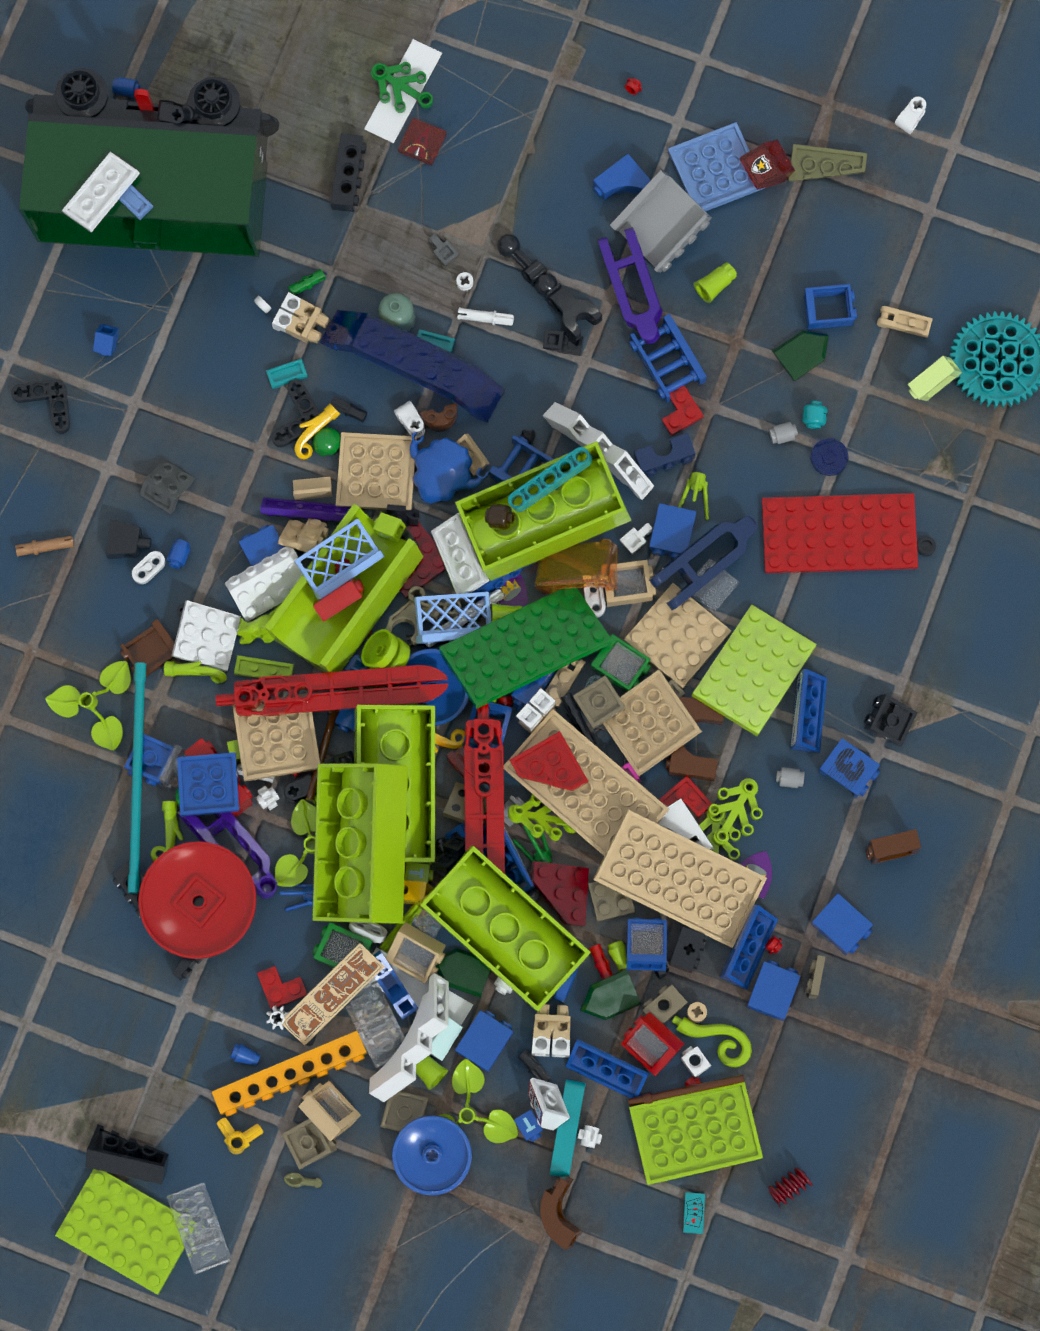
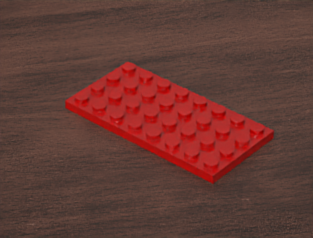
[762,493,918,573]

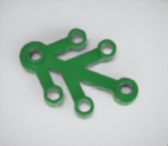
[371,62,433,113]

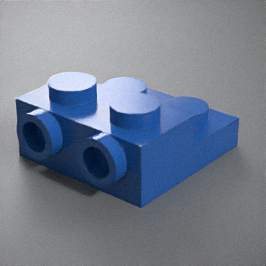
[124,734,176,786]

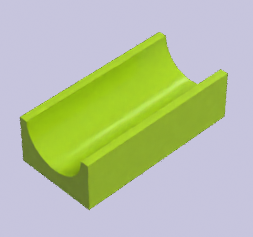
[455,441,632,581]
[265,504,423,673]
[354,705,435,865]
[313,763,408,923]
[418,846,591,1012]

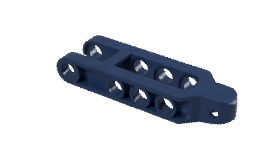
[649,516,757,611]

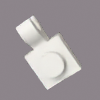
[620,523,653,555]

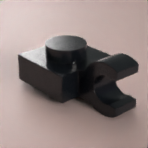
[387,504,420,525]

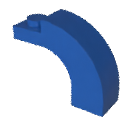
[373,951,418,1020]

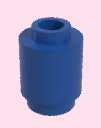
[112,77,141,98]
[167,539,191,569]

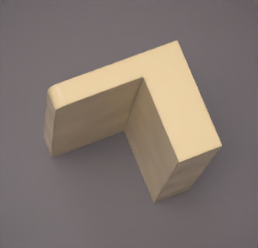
[293,477,333,500]

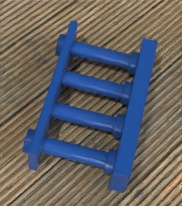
[629,313,707,403]
[489,435,554,483]

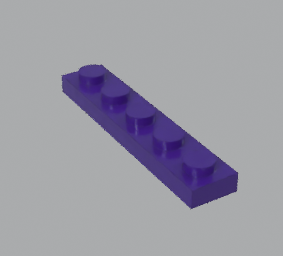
[260,497,351,521]

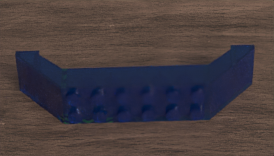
[320,310,505,423]

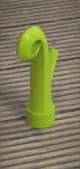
[164,661,227,684]
[151,801,184,861]

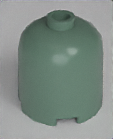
[378,293,416,337]

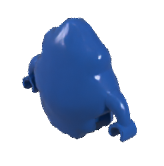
[409,432,489,504]

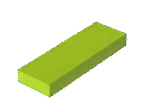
[234,655,294,679]

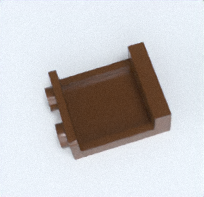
[120,619,175,677]

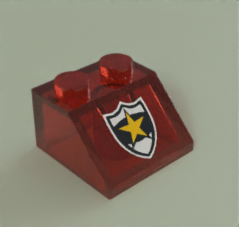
[739,139,795,190]

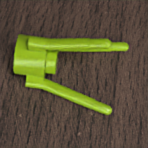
[678,472,709,520]

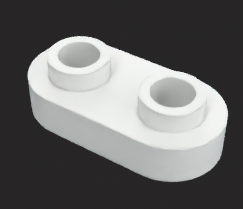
[132,551,166,584]
[584,579,606,618]
[349,922,387,943]

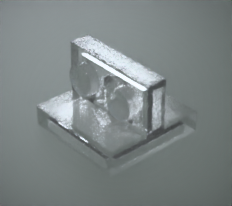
[159,744,186,788]

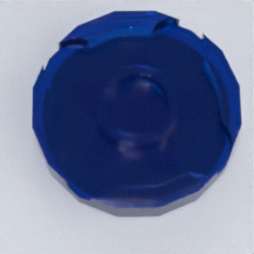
[811,438,849,476]

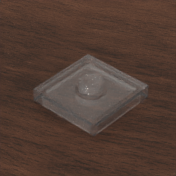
[694,559,739,612]

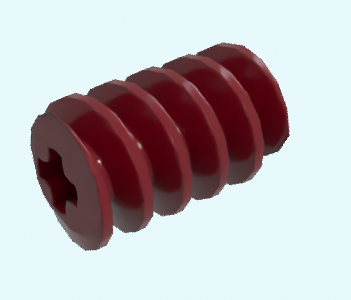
[768,1167,813,1209]

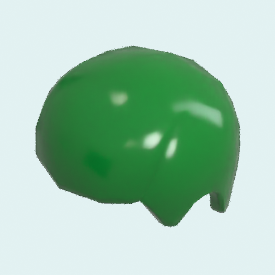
[312,427,341,457]

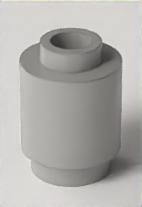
[769,422,798,444]
[776,767,805,788]

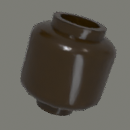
[485,504,515,530]

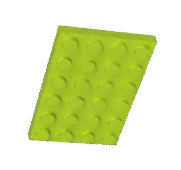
[692,605,817,737]
[629,1082,763,1185]
[55,1169,198,1295]

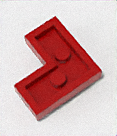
[662,386,704,437]
[659,776,712,818]
[257,966,308,1010]

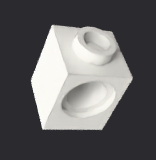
[681,1046,711,1078]

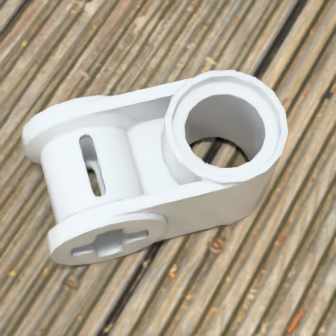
[894,97,926,134]
[394,400,425,438]

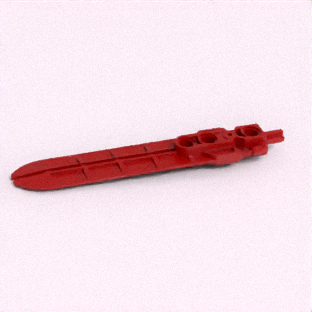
[215,665,448,717]
[464,703,505,874]

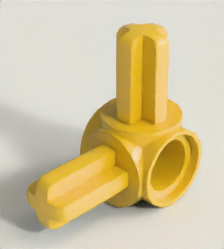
[216,1118,263,1154]

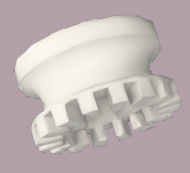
[456,272,473,291]

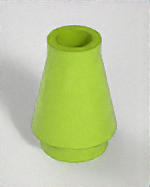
[607,940,627,970]

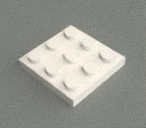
[171,600,241,672]

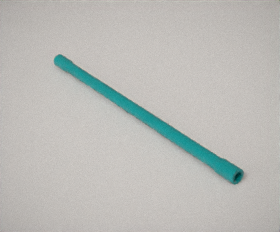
[128,663,146,894]

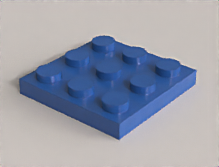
[177,752,240,816]

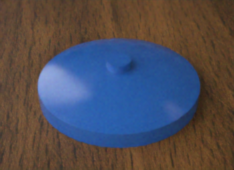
[399,648,469,726]
[392,1115,472,1195]

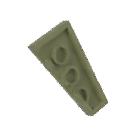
[788,144,867,182]

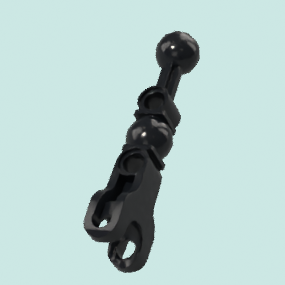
[497,234,602,342]

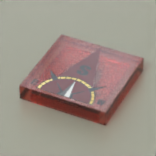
[398,118,447,166]

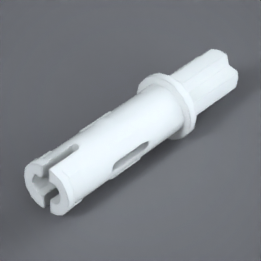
[457,307,514,326]

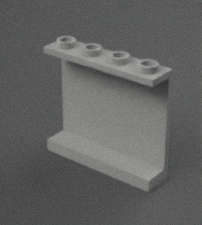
[610,170,712,273]

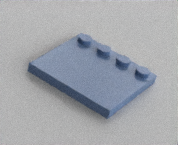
[668,122,765,211]

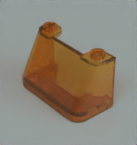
[535,539,617,594]

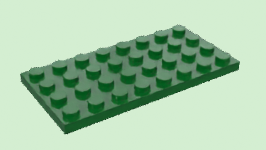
[439,583,612,709]

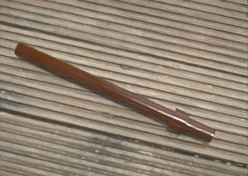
[306,710,340,801]
[628,1075,745,1106]

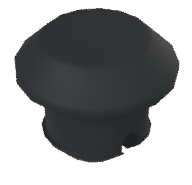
[520,430,536,445]

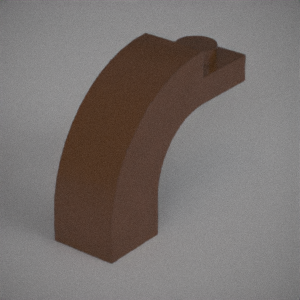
[540,1175,581,1250]

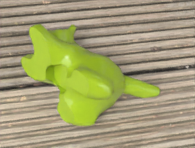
[236,605,280,645]

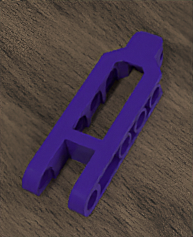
[598,227,663,344]
[178,810,277,899]

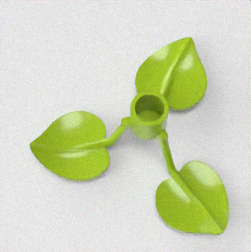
[45,661,131,750]
[275,799,316,887]
[438,1059,518,1143]

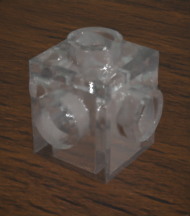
[411,909,442,939]

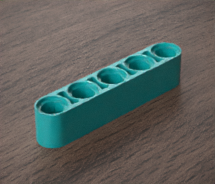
[508,447,592,512]
[549,1079,586,1177]

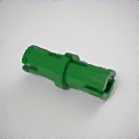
[288,269,326,296]

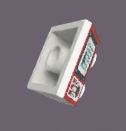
[528,1078,570,1130]

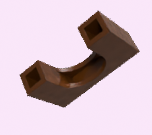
[666,697,724,782]

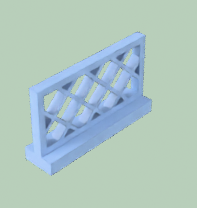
[294,519,384,600]
[414,592,491,644]

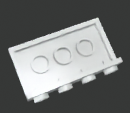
[225,547,302,622]

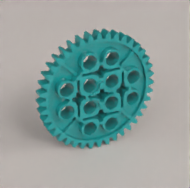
[949,311,1040,408]

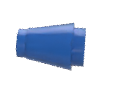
[230,1043,261,1066]

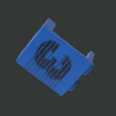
[819,738,880,799]

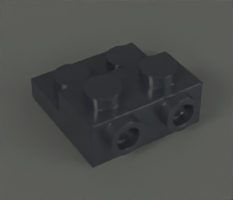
[864,694,918,747]

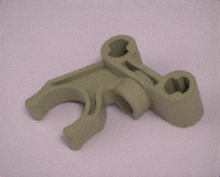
[385,586,461,645]

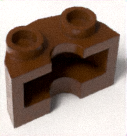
[420,403,458,432]

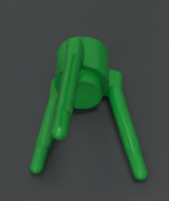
[513,826,553,863]

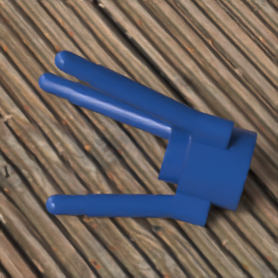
[279,883,314,911]

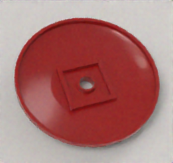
[139,842,257,959]

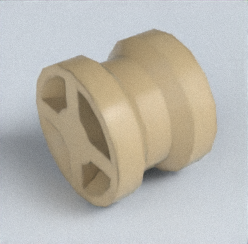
[687,1002,707,1023]

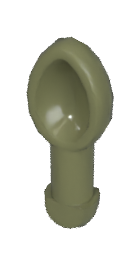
[284,1173,323,1188]

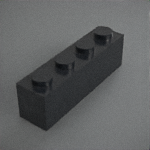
[85,1124,169,1184]

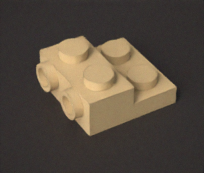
[278,518,329,555]

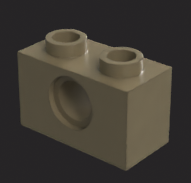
[642,985,688,1024]

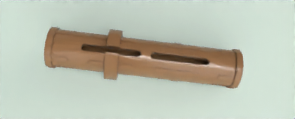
[15,535,74,557]

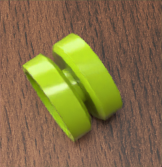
[361,629,410,669]

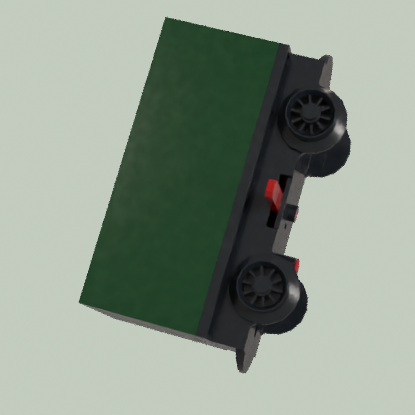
[19,68,280,257]

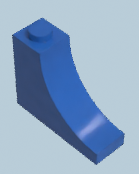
[593,154,651,200]

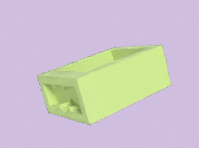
[908,356,962,401]

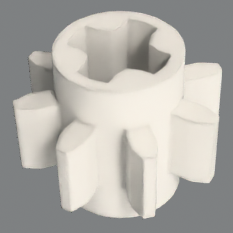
[256,786,280,810]
[266,1006,289,1029]
[577,1125,602,1148]

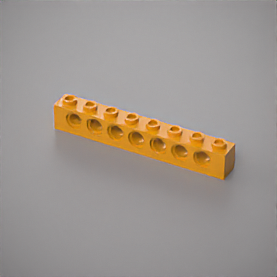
[212,1030,367,1117]

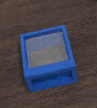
[627,917,667,971]

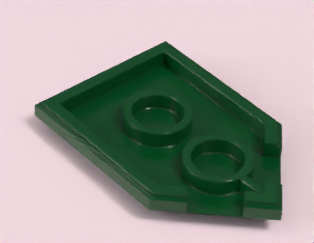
[772,331,829,381]
[436,948,490,998]
[580,969,641,1020]

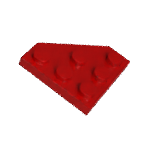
[510,731,589,791]

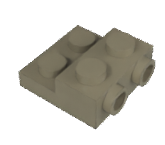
[282,1119,337,1170]

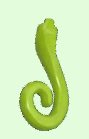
[672,1016,752,1067]

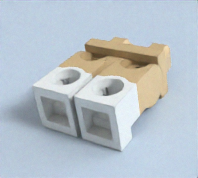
[272,292,329,343]
[516,689,556,734]
[532,1004,571,1058]

